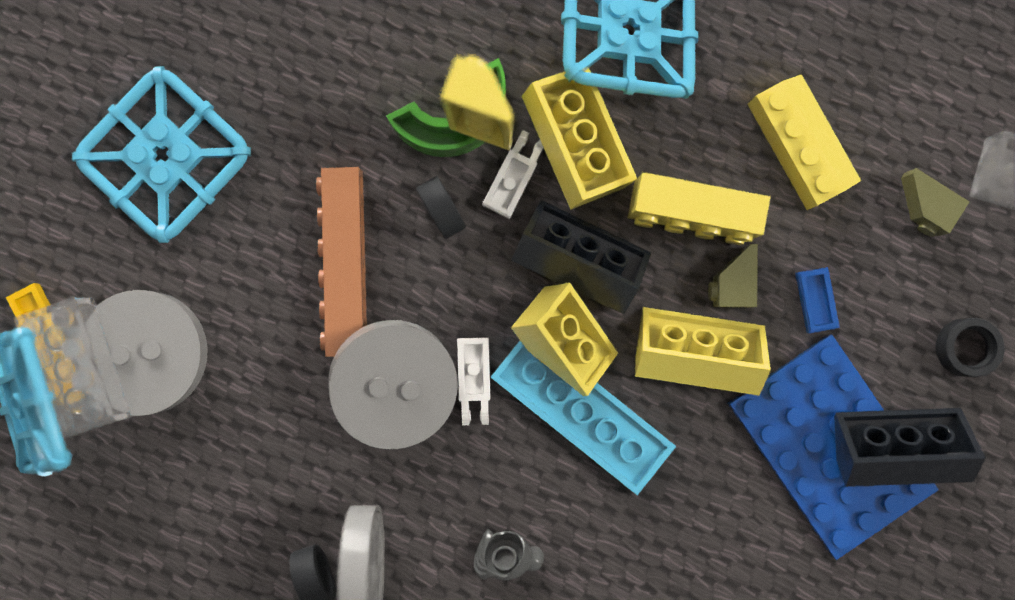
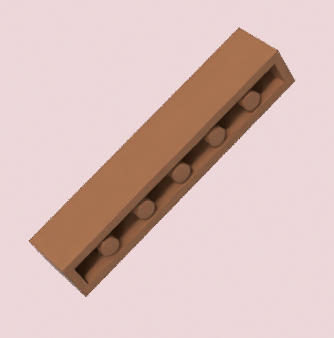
[316,167,367,357]

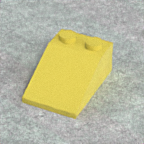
[511,283,618,396]

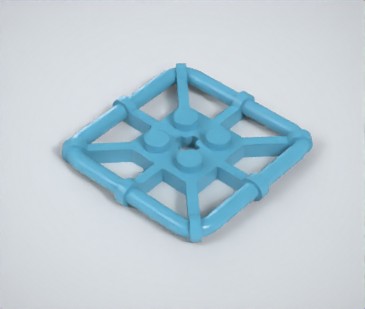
[561,0,698,99]
[72,66,251,243]
[0,327,71,476]

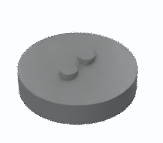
[75,290,208,416]
[328,320,458,449]
[338,505,385,600]

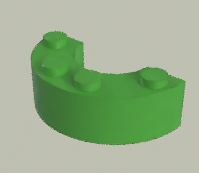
[386,58,506,157]

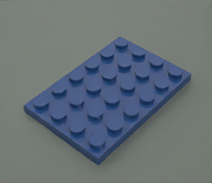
[728,334,939,560]

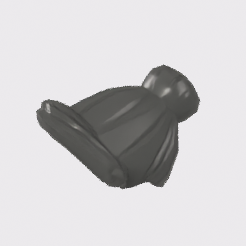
[474,529,544,581]

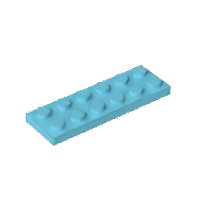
[491,341,676,495]

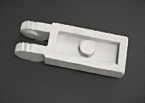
[482,130,544,219]
[457,338,490,425]

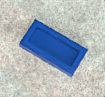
[795,267,840,333]

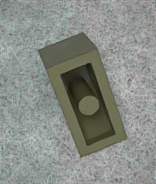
[901,168,969,237]
[708,244,758,308]

